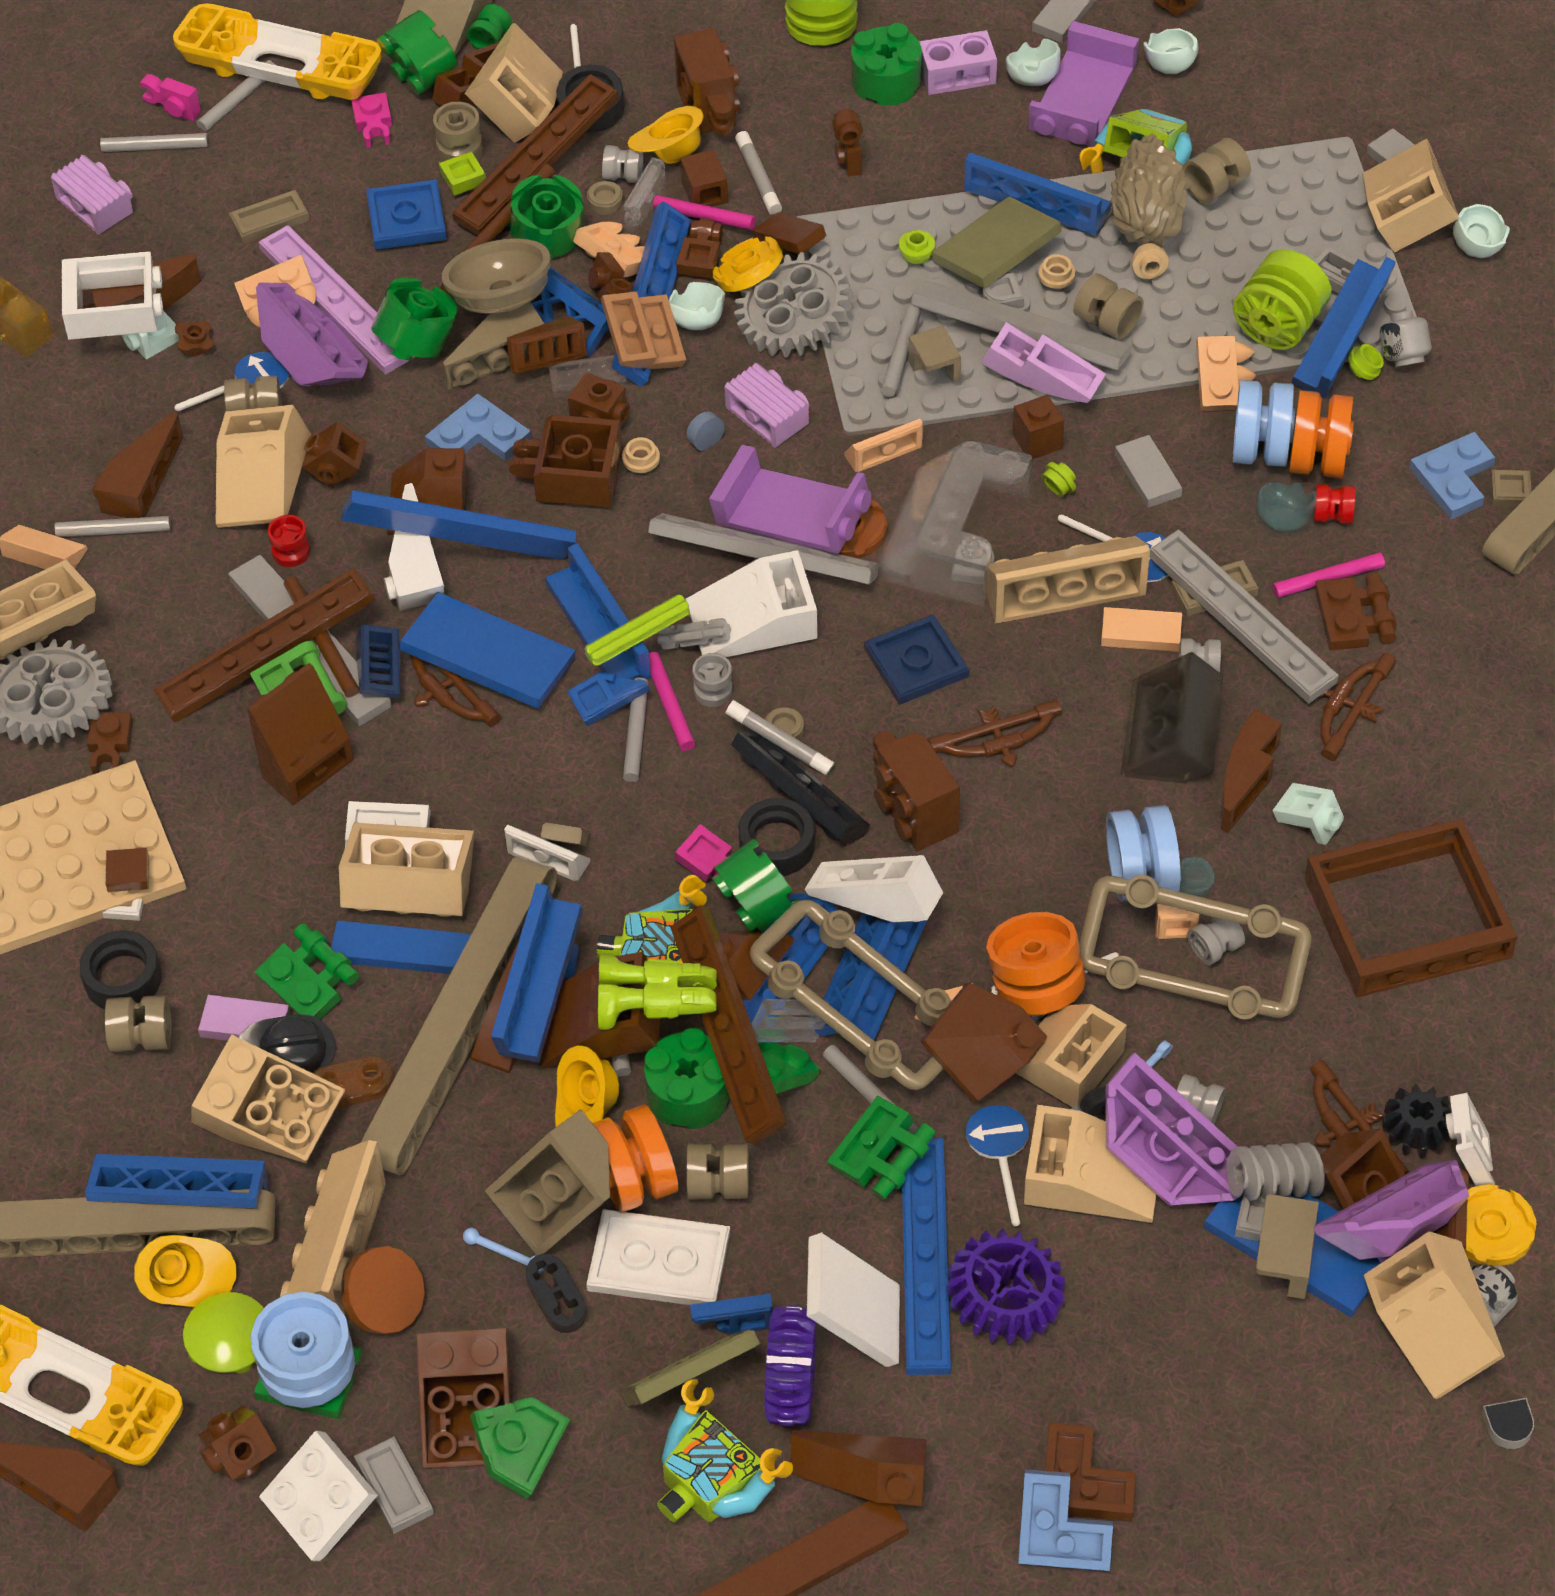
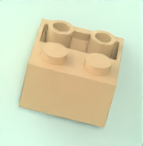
[1016,1004,1127,1110]

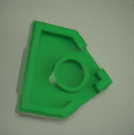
[470,1397,570,1499]

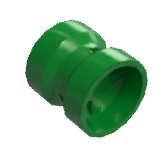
[467,4,513,50]

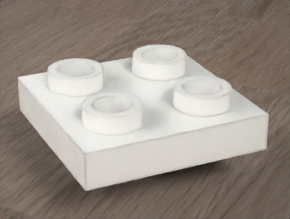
[259,1431,378,1561]

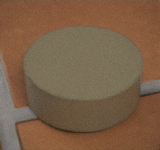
[587,181,623,215]
[765,707,804,741]

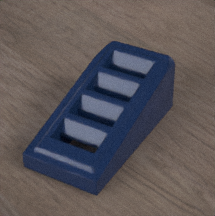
[356,624,400,698]

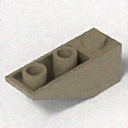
[443,302,544,390]

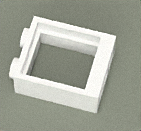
[62,252,163,340]

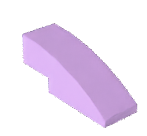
[981,322,1106,403]

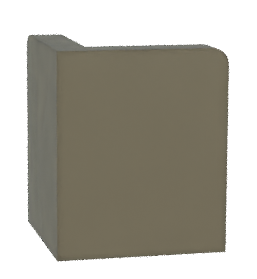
[909,325,961,382]

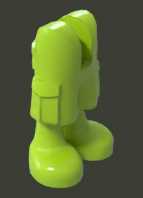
[598,954,717,1030]

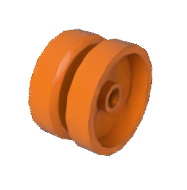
[1289,390,1354,479]
[986,912,1086,1015]
[593,1104,678,1214]

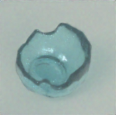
[1256,483,1317,531]

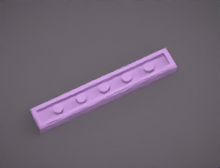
[258,225,414,375]

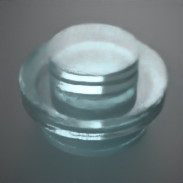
[1179,856,1215,896]

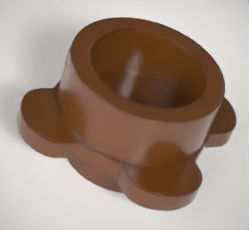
[175,320,214,356]

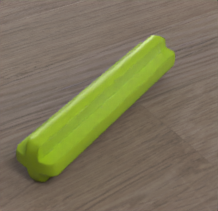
[584,595,690,666]

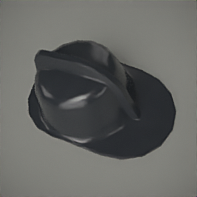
[239,1014,335,1076]

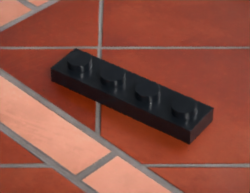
[731,731,870,841]

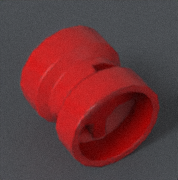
[1313,484,1355,524]
[267,515,310,567]

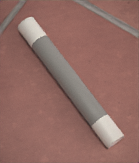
[735,131,782,215]
[725,700,835,776]

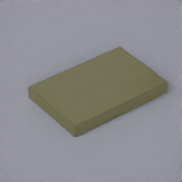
[932,196,1062,289]
[620,1329,760,1407]

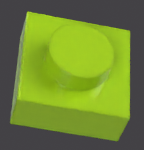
[439,151,486,196]

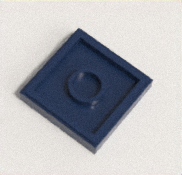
[864,614,969,705]

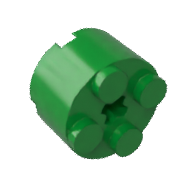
[376,10,458,96]
[851,23,922,106]
[510,174,583,261]
[371,277,457,360]
[712,838,799,933]
[644,1028,730,1129]

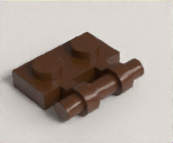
[1315,573,1397,651]

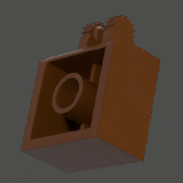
[674,28,740,136]
[508,415,622,508]
[873,730,960,852]

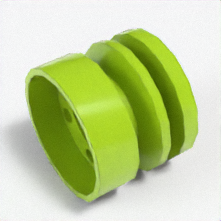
[785,0,858,46]
[1233,249,1332,350]

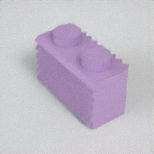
[51,155,133,235]
[724,363,809,448]

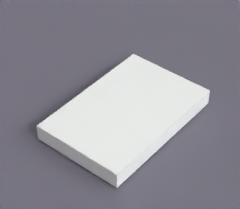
[586,1209,730,1305]
[807,1233,900,1367]

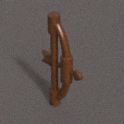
[1319,653,1396,761]
[411,655,501,727]
[927,699,1062,767]
[1310,1060,1409,1175]

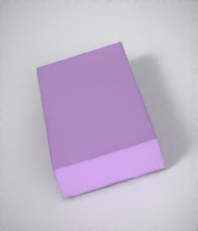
[198,995,291,1041]

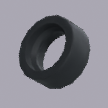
[556,64,625,133]
[738,798,815,876]
[80,930,161,1009]

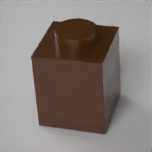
[680,149,728,207]
[1012,394,1064,461]

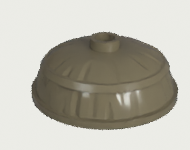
[442,239,551,314]

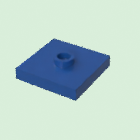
[366,179,447,250]

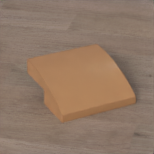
[601,291,686,369]

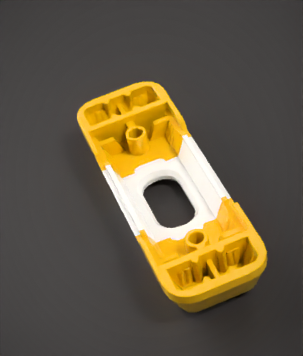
[173,3,382,100]
[0,1305,183,1466]

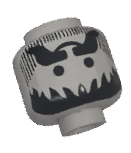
[1380,311,1432,367]
[1471,1263,1518,1327]

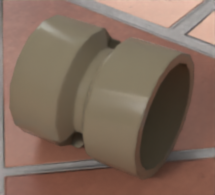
[433,102,483,162]
[1183,138,1251,203]
[1073,273,1144,340]
[224,375,282,411]
[105,995,172,1052]
[687,1143,749,1200]

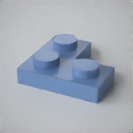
[425,393,532,461]
[1409,432,1495,520]
[1018,1469,1113,1571]

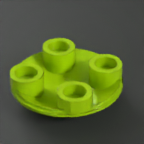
[183,1292,264,1373]

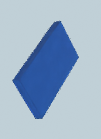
[400,592,576,709]
[1204,1192,1381,1318]

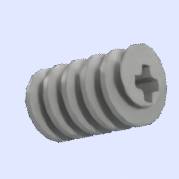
[1226,1142,1325,1201]

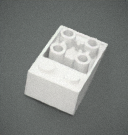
[686,550,818,657]

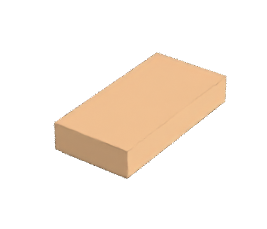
[1101,607,1182,652]

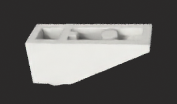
[383,483,444,611]
[805,855,943,922]

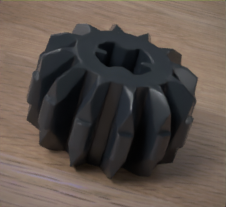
[1382,1083,1452,1158]

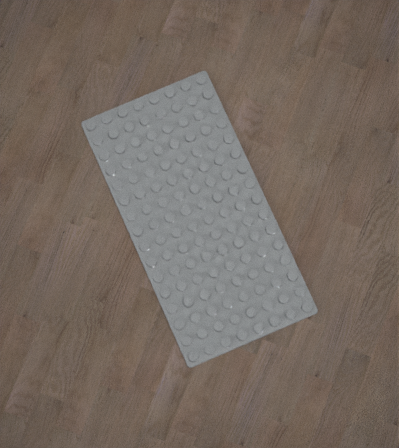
[797,137,1417,436]

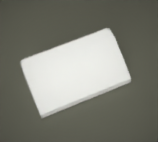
[504,825,590,881]

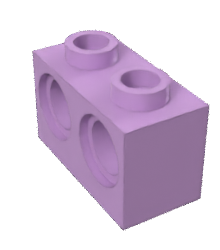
[919,30,997,95]

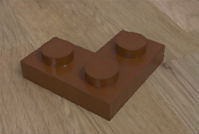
[1045,1422,1136,1521]

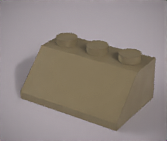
[485,1109,610,1255]

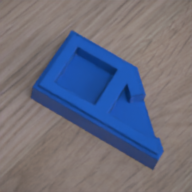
[567,671,650,726]
[690,1293,773,1334]

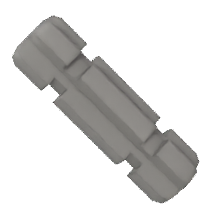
[657,618,731,649]

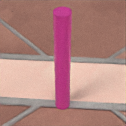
[653,195,756,230]
[1272,552,1385,598]
[649,652,695,751]

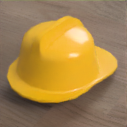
[628,106,704,164]
[555,1045,620,1127]
[134,1235,236,1307]

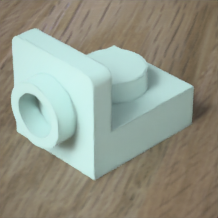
[122,311,179,360]
[1272,783,1344,845]

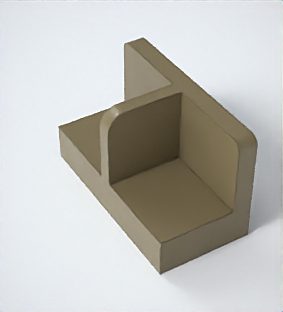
[1256,1194,1319,1299]

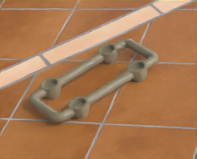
[1079,875,1312,1019]
[750,900,951,1090]

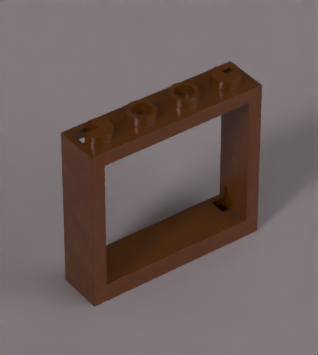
[1305,819,1517,998]

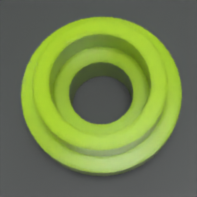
[899,230,935,264]
[1348,344,1384,380]
[1041,462,1076,497]

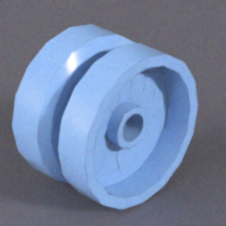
[1232,380,1295,467]
[1106,805,1181,901]
[250,1291,355,1408]

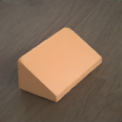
[844,419,923,472]
[0,525,87,569]

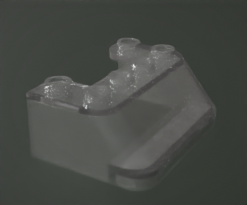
[879,441,1032,607]

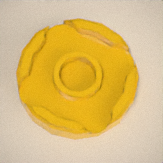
[713,236,783,292]
[1464,1184,1536,1266]

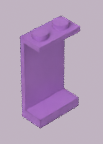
[1028,21,1139,147]
[709,445,871,554]

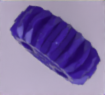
[946,1228,1065,1345]
[764,1305,817,1427]

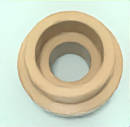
[1132,243,1169,279]
[1038,254,1075,289]
[622,437,660,473]

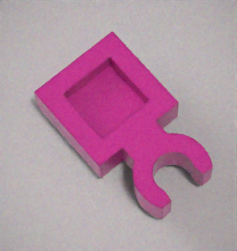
[139,74,201,121]
[351,92,392,148]
[674,824,732,882]

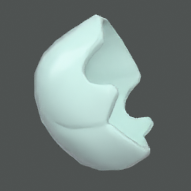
[1143,28,1199,74]
[1005,39,1060,86]
[1453,204,1510,258]
[669,282,725,330]

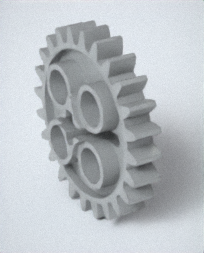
[734,252,854,357]
[0,639,113,745]

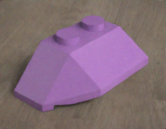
[256,283,368,387]
[1106,1053,1238,1206]
[1314,1160,1469,1263]

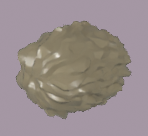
[1110,133,1193,248]

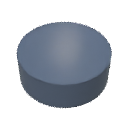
[687,411,725,451]

